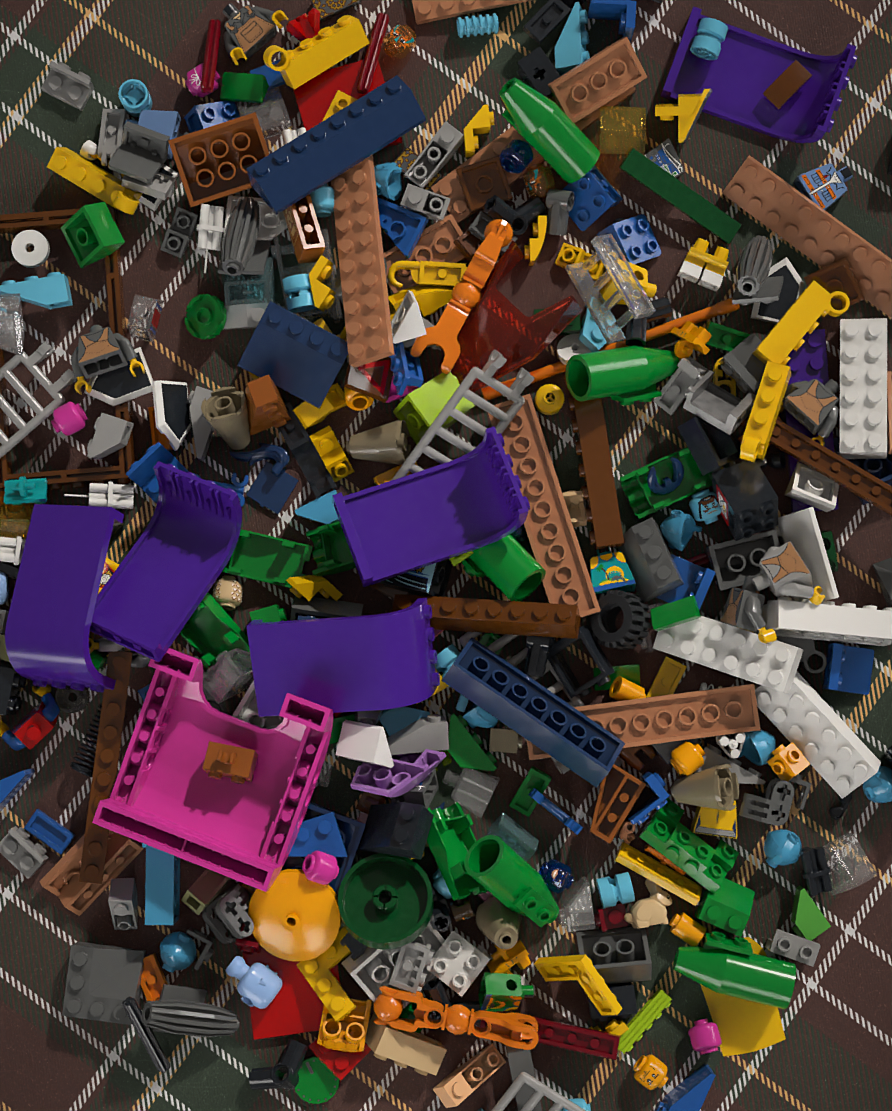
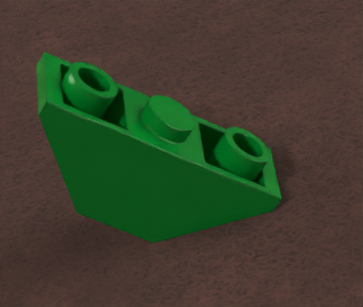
[448,713,497,771]

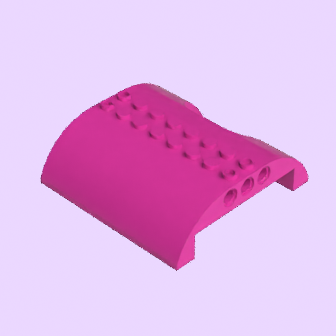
[92,648,333,892]

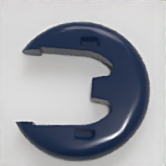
[647,457,684,495]

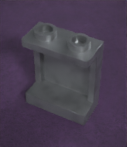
[683,370,756,435]

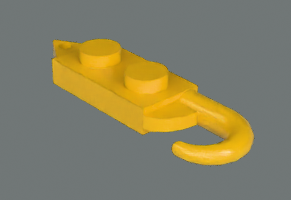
[388,260,467,288]

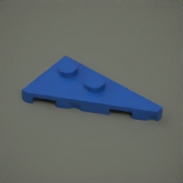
[377,197,428,259]

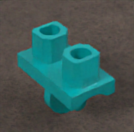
[4,476,47,505]

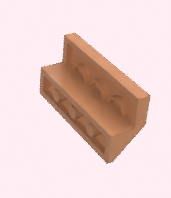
[39,830,143,916]

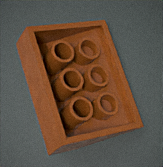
[168,112,269,207]

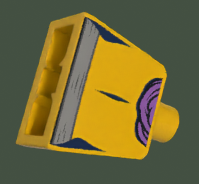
[690,800,737,839]

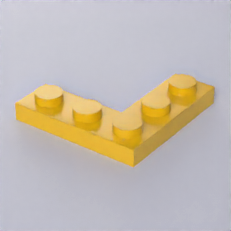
[297,926,356,1022]
[534,954,622,1016]

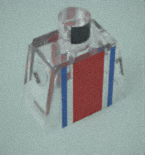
[127,294,164,342]

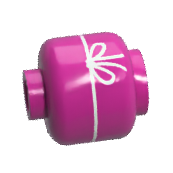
[185,63,220,98]

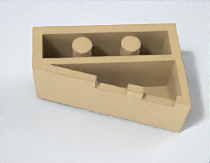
[365,1013,447,1076]

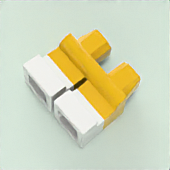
[677,238,729,292]

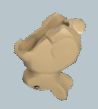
[624,879,672,928]

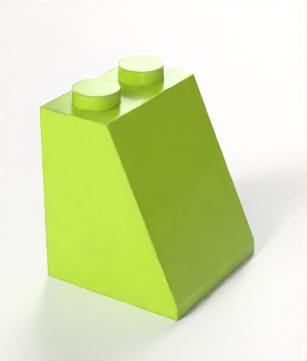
[393,372,475,444]

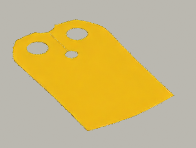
[700,937,786,1056]

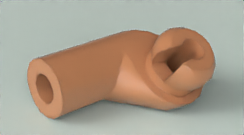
[619,820,636,844]

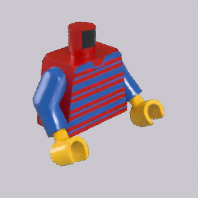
[0,684,60,751]

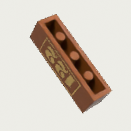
[283,194,326,264]

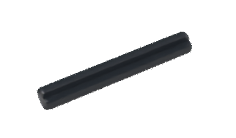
[122,997,171,1073]

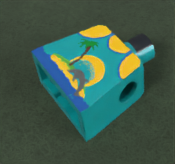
[590,548,636,599]

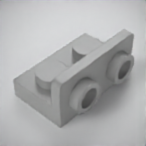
[41,61,95,111]
[122,172,175,200]
[0,826,49,879]
[765,929,820,967]
[389,941,434,994]

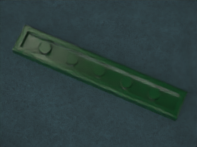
[619,148,741,244]

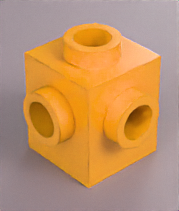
[767,742,810,782]

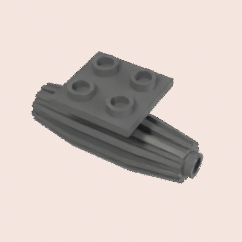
[218,197,271,276]
[732,235,784,305]
[142,984,239,1037]

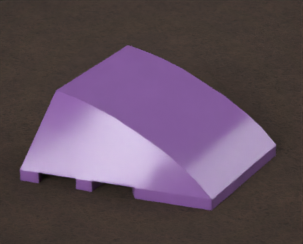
[351,749,446,797]

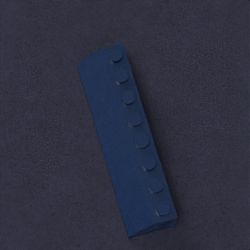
[247,75,426,215]
[442,637,625,788]

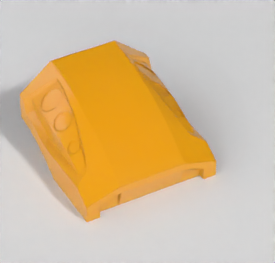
[317,999,372,1052]

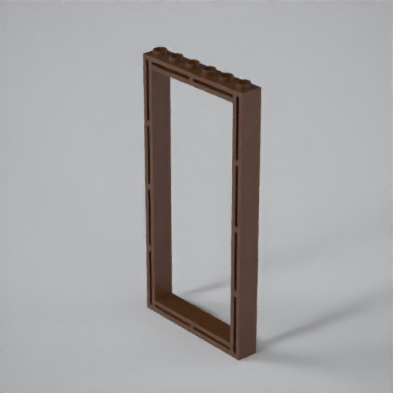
[0,206,135,492]

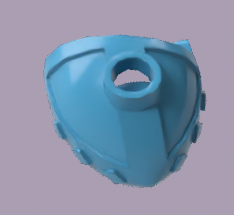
[374,162,402,201]
[660,510,702,551]
[462,703,498,728]
[738,730,776,766]
[863,766,892,803]
[764,829,802,868]
[159,931,197,973]

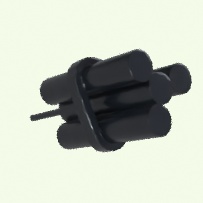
[800,847,832,915]

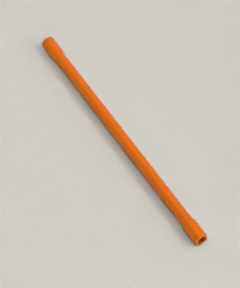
[481,297,740,401]

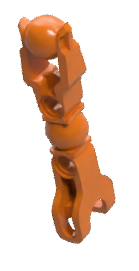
[410,219,513,375]
[373,986,538,1050]

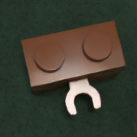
[202,741,258,784]

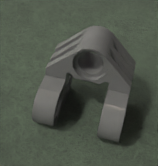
[739,778,794,826]
[202,882,254,944]

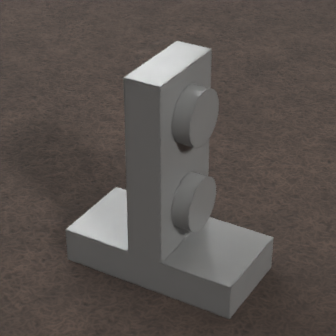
[653,357,709,415]

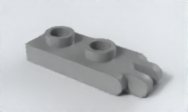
[98,108,127,166]

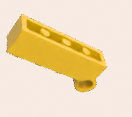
[263,15,369,89]
[47,147,142,215]
[752,281,850,365]
[740,361,791,462]

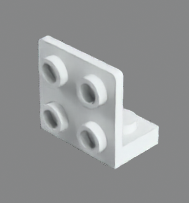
[426,931,491,997]

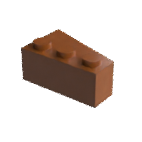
[244,374,291,436]
[590,764,647,844]

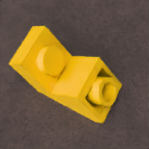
[463,104,494,158]
[309,255,336,312]
[293,383,347,429]
[309,426,354,482]
[286,575,343,601]

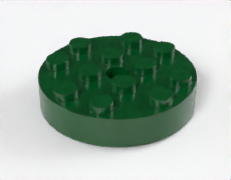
[338,853,433,949]

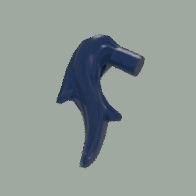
[229,443,290,476]

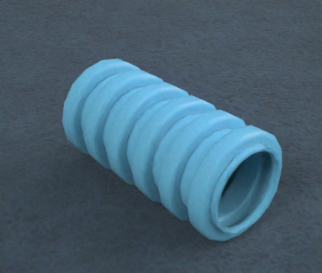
[457,13,499,38]

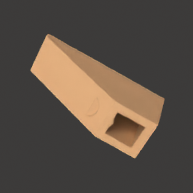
[433,1043,506,1108]

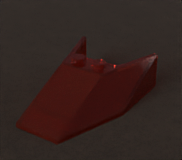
[440,240,582,392]

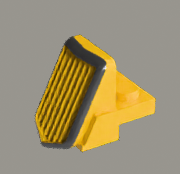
[655,89,712,143]

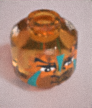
[383,25,416,59]
[523,163,556,199]

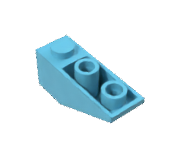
[555,2,590,76]
[0,272,73,309]

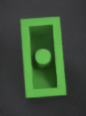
[791,885,831,941]

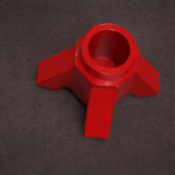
[286,8,320,42]

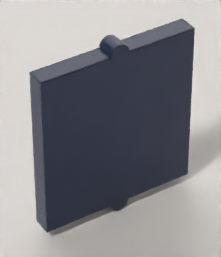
[246,461,299,515]

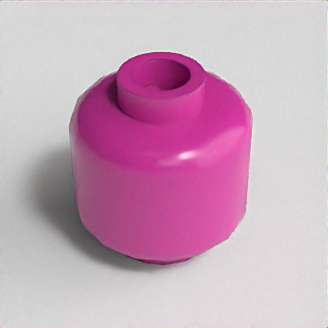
[51,402,87,436]
[302,851,339,885]
[688,1019,722,1055]

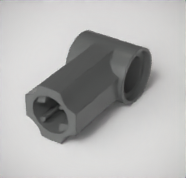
[546,188,575,236]

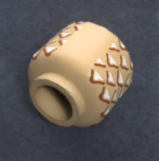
[212,576,243,611]

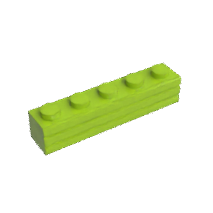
[619,987,672,1054]

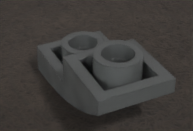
[160,207,200,258]

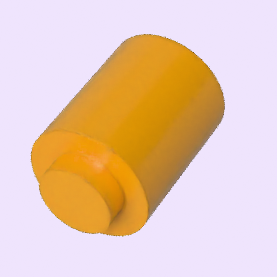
[609,676,646,701]
[669,912,706,947]

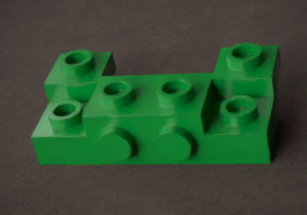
[639,798,739,893]

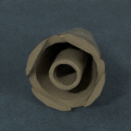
[201,386,250,450]
[346,420,411,465]
[671,764,739,811]
[475,895,522,949]

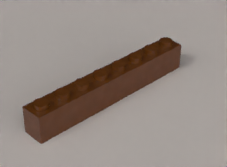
[564,375,624,550]
[392,594,581,639]

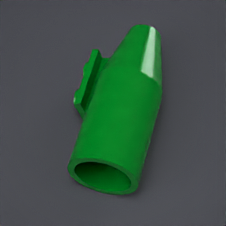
[499,78,600,184]
[566,346,679,405]
[461,534,546,601]
[464,835,559,928]
[673,931,796,1010]

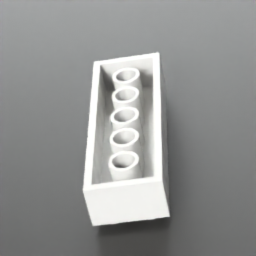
[840,318,887,459]
[758,597,892,646]
[653,616,803,694]
[754,671,881,799]

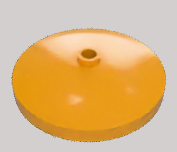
[248,869,342,961]

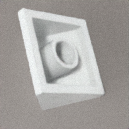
[391,290,426,344]
[785,462,839,512]
[335,720,394,768]

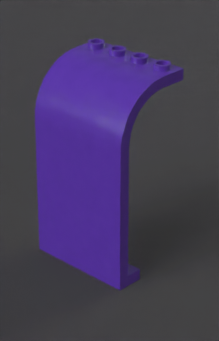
[660,6,857,143]
[332,426,530,587]
[90,461,242,662]
[5,504,124,692]
[247,598,440,717]

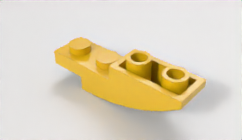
[388,285,453,320]

